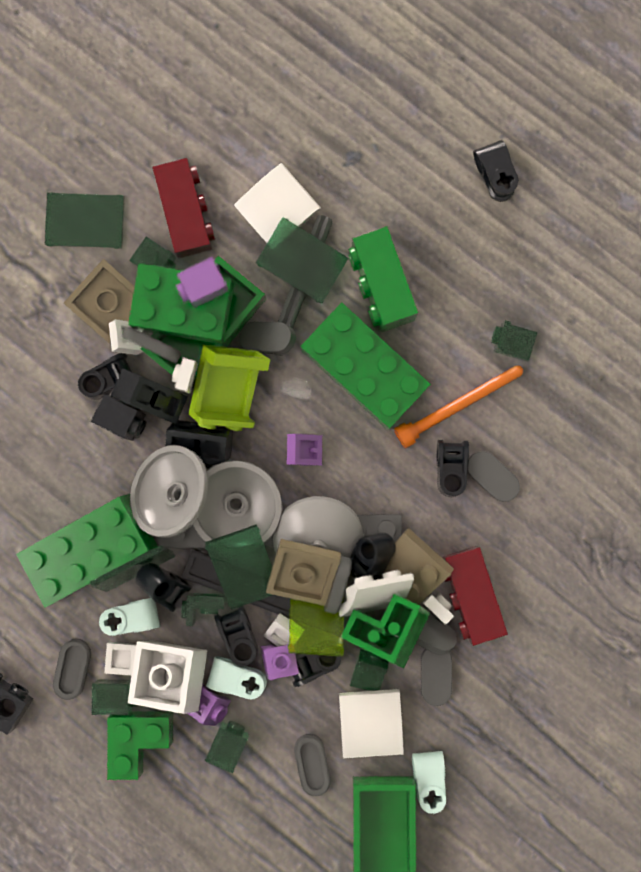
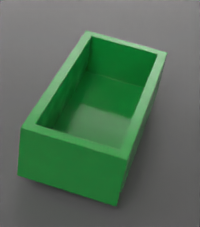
[140,256,267,390]
[300,302,431,430]
[16,494,158,608]
[353,776,416,872]

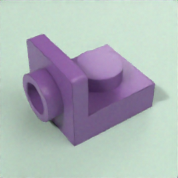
[287,434,322,466]
[260,644,299,680]
[188,684,231,726]

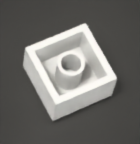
[128,641,207,714]

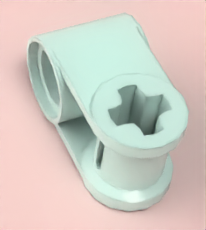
[99,598,161,636]
[206,656,267,699]
[412,751,446,814]

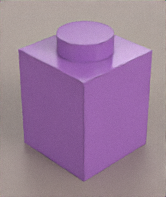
[176,257,229,307]

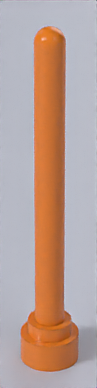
[393,365,523,449]

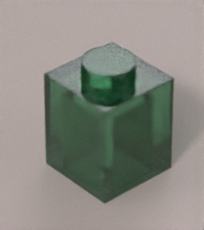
[92,679,137,715]
[205,721,249,774]

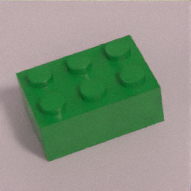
[348,226,418,333]
[128,263,234,345]

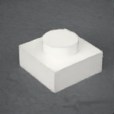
[109,319,143,355]
[172,358,198,394]
[423,593,454,625]
[263,613,304,646]
[104,642,137,676]

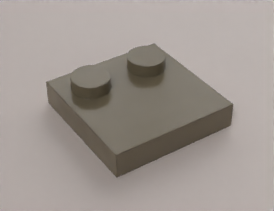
[64,259,135,343]
[382,528,454,605]
[266,539,341,606]

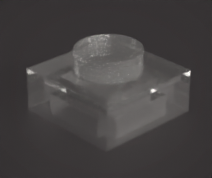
[280,377,313,402]

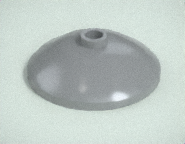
[130,445,208,538]
[193,461,282,552]
[273,496,364,558]

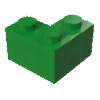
[341,594,430,669]
[107,711,173,780]

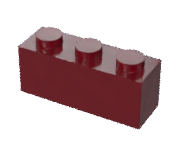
[152,158,215,259]
[442,546,508,646]

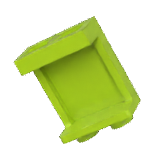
[189,345,270,431]

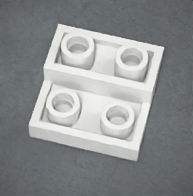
[234,163,321,250]
[339,570,414,617]
[339,689,403,758]

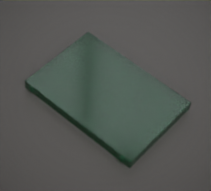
[44,192,124,249]
[255,217,349,304]
[205,524,273,610]
[90,545,175,592]

